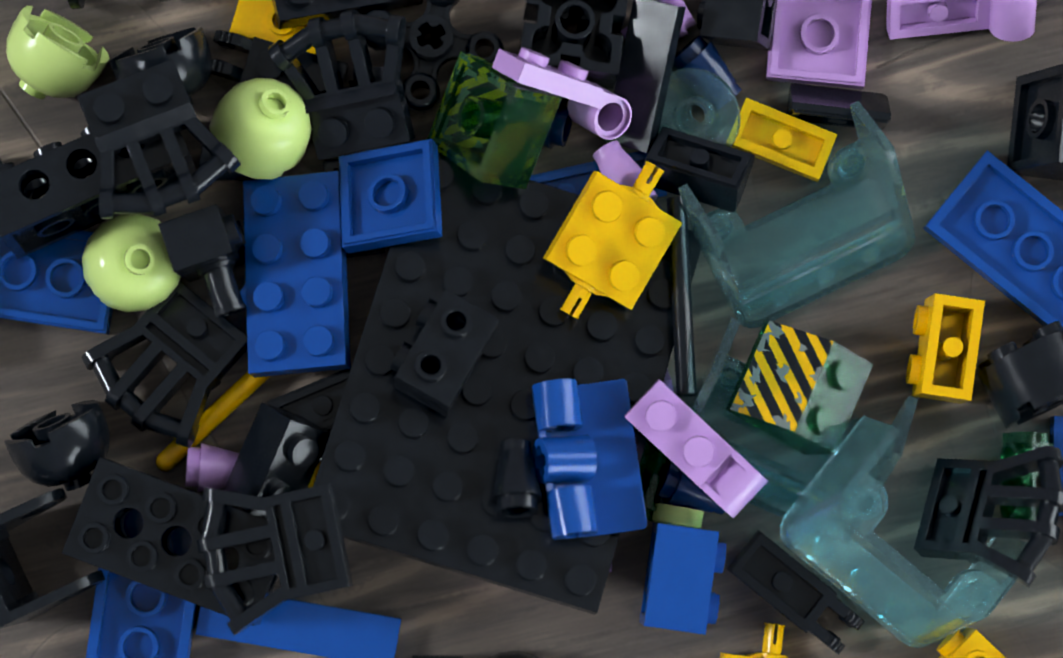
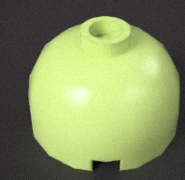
[6,6,110,99]
[209,78,312,180]
[82,214,181,313]

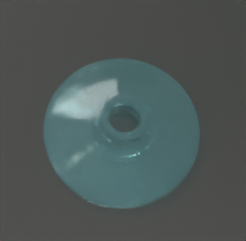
[658,68,740,147]

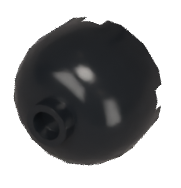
[109,27,212,105]
[5,400,110,491]

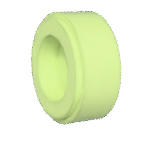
[652,503,704,529]

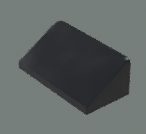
[787,83,891,131]
[644,126,755,212]

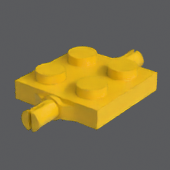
[543,161,682,320]

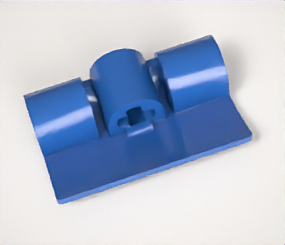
[531,378,647,540]

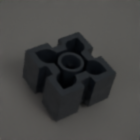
[519,0,628,89]

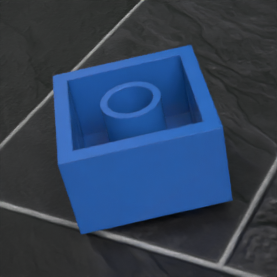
[639,523,727,635]

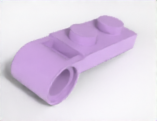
[886,0,1037,41]
[491,47,632,140]
[624,379,768,518]

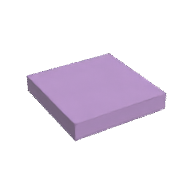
[765,0,872,90]

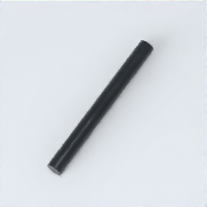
[667,196,697,397]

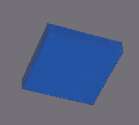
[339,139,443,254]

